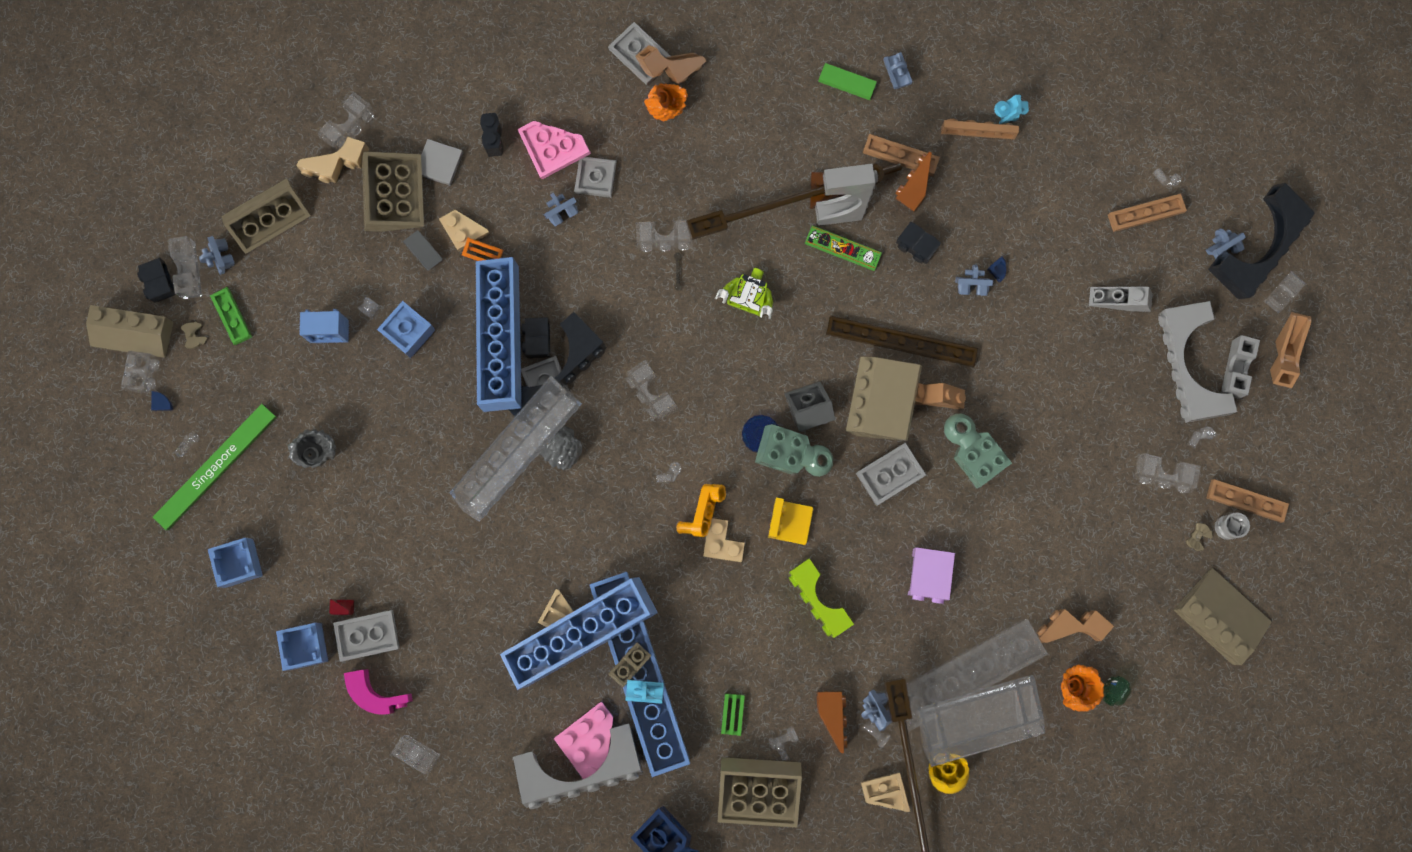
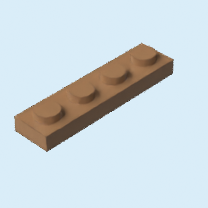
[941,119,1019,140]
[863,134,940,176]
[1108,194,1187,232]
[1206,479,1289,523]

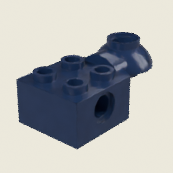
[631,806,699,852]

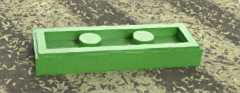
[818,63,877,100]
[210,287,252,345]

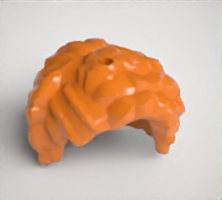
[644,83,688,121]
[1061,665,1104,712]

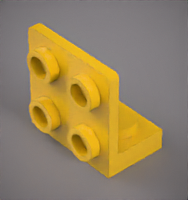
[768,497,813,545]

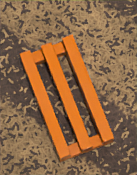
[462,237,504,261]

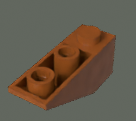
[895,151,932,213]
[817,691,847,753]

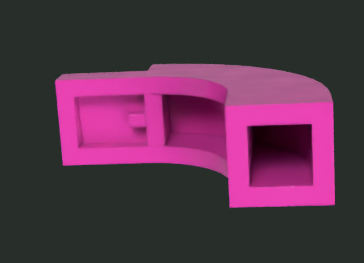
[344,669,413,714]

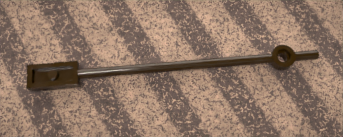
[686,163,902,240]
[884,677,930,852]

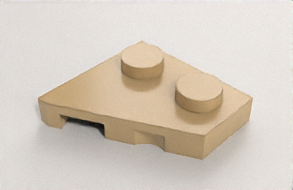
[439,210,490,252]
[538,589,574,627]
[860,772,910,812]

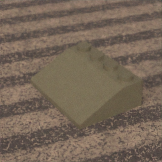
[362,152,424,232]
[846,357,922,441]
[1174,568,1272,665]
[718,757,802,828]

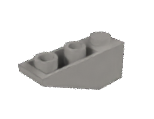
[1089,287,1153,312]

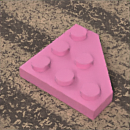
[518,121,591,179]
[554,702,614,779]

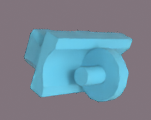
[994,95,1029,124]
[626,680,664,703]

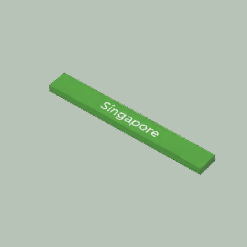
[153,404,277,531]

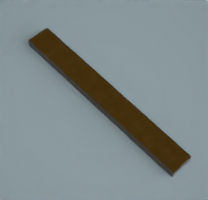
[826,316,978,367]

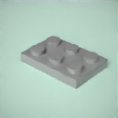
[608,22,670,86]
[856,443,926,506]
[333,610,400,662]

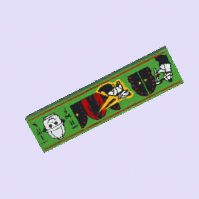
[805,226,882,271]

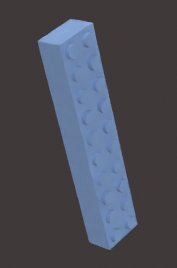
[590,572,690,777]

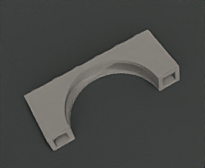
[815,164,878,226]
[1158,301,1237,423]
[513,724,643,809]

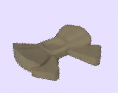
[181,322,208,349]
[1186,522,1213,551]

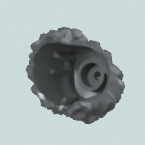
[538,425,583,470]
[288,429,336,468]

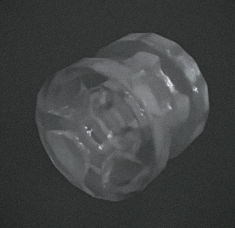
[357,296,381,320]

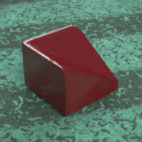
[329,599,354,615]

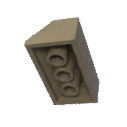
[222,178,311,254]
[86,305,173,358]

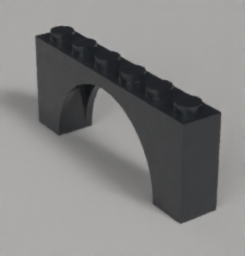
[1208,183,1315,299]
[508,312,607,425]

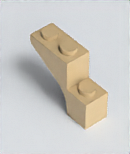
[296,137,369,183]

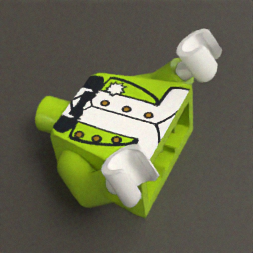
[715,268,773,319]

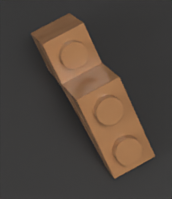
[635,45,706,84]
[1270,312,1311,388]
[915,383,966,409]
[1035,609,1114,643]

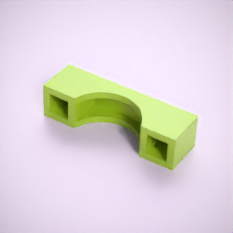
[788,559,854,638]

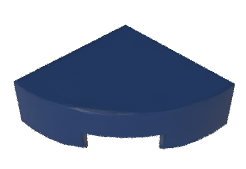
[987,256,1006,283]
[151,391,173,411]

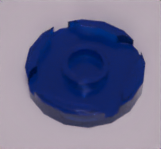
[742,415,778,453]

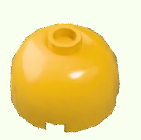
[929,752,969,794]

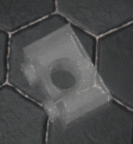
[391,735,440,774]

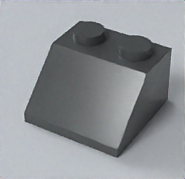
[784,382,835,432]

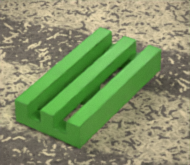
[721,693,745,736]

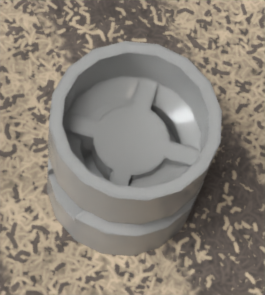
[1215,512,1250,540]

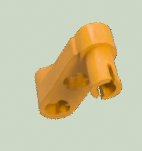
[677,484,726,537]

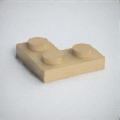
[703,518,744,562]

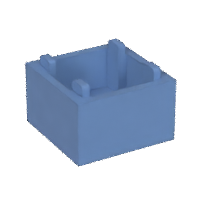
[377,301,435,358]
[300,309,349,343]
[208,538,263,588]
[276,623,328,671]

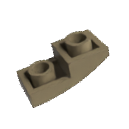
[609,643,651,687]

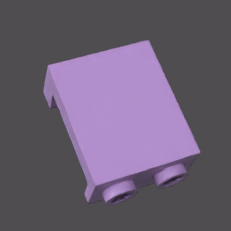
[908,548,955,604]

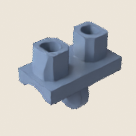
[883,52,912,90]
[544,193,578,226]
[1206,228,1246,259]
[199,236,234,275]
[955,264,993,296]
[861,690,892,732]

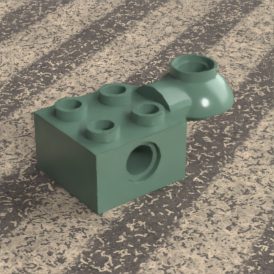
[944,413,1012,489]
[755,424,834,477]

